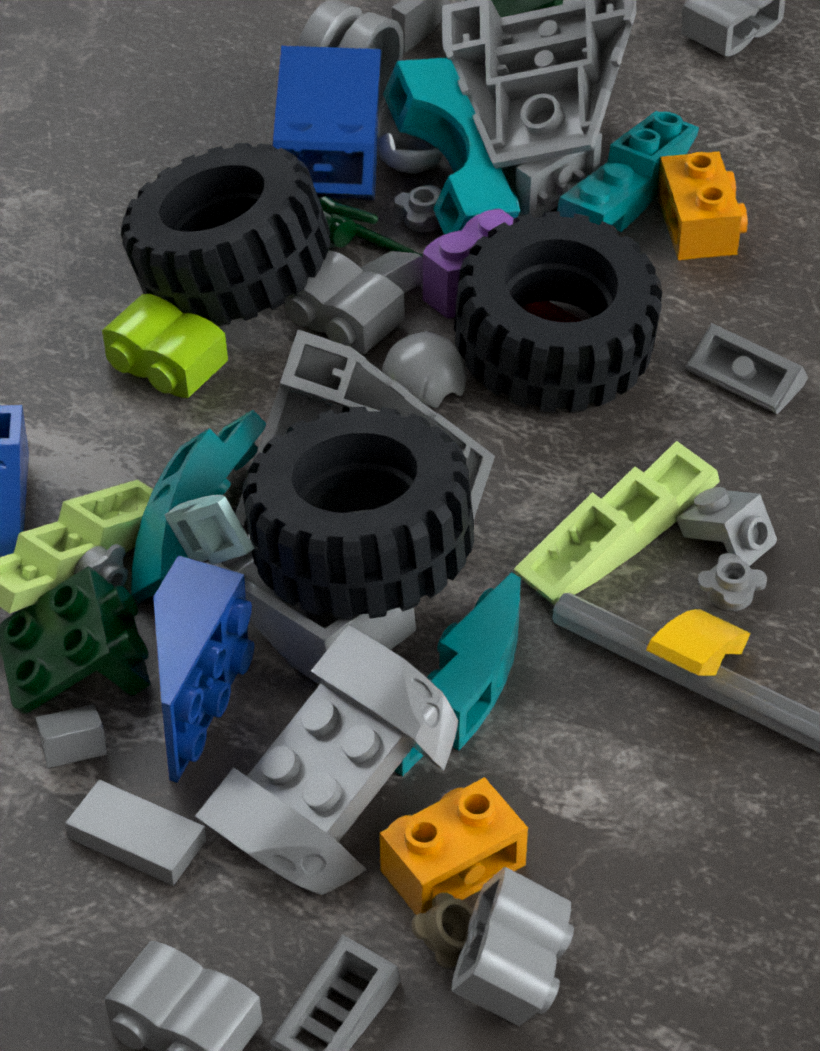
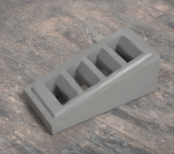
[269,934,401,1051]

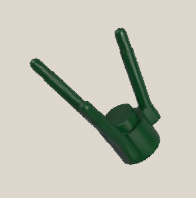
[319,196,423,257]

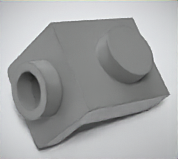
[676,487,777,566]

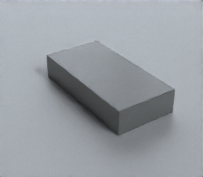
[65,779,206,886]

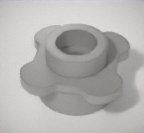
[395,185,441,232]
[74,544,129,587]
[698,553,767,611]

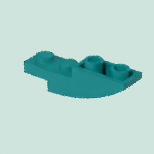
[557,111,699,232]
[131,409,267,603]
[394,572,521,777]

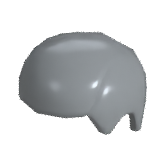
[377,104,443,174]
[382,331,467,408]

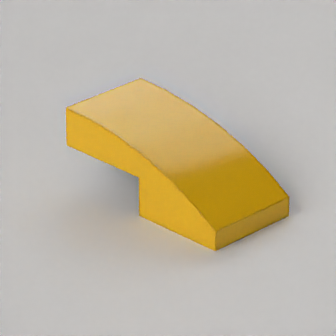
[646,609,751,676]

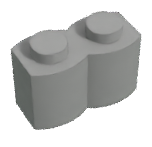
[681,0,785,56]
[285,250,405,354]
[452,866,574,1026]
[104,941,263,1051]

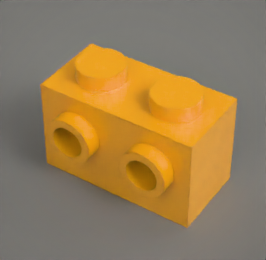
[657,151,748,260]
[380,777,528,915]

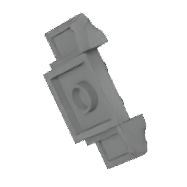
[195,624,458,895]

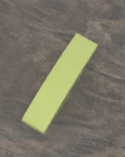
[514,441,720,605]
[0,479,153,613]

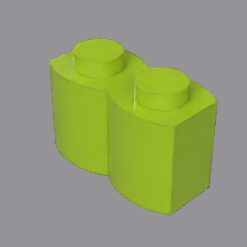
[102,294,228,398]

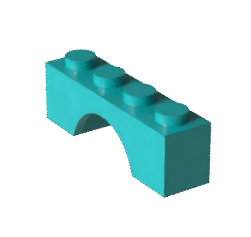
[383,58,520,235]

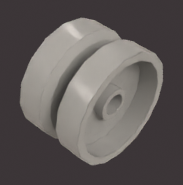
[297,0,404,110]

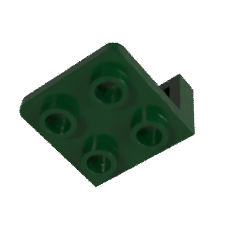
[0,566,151,714]

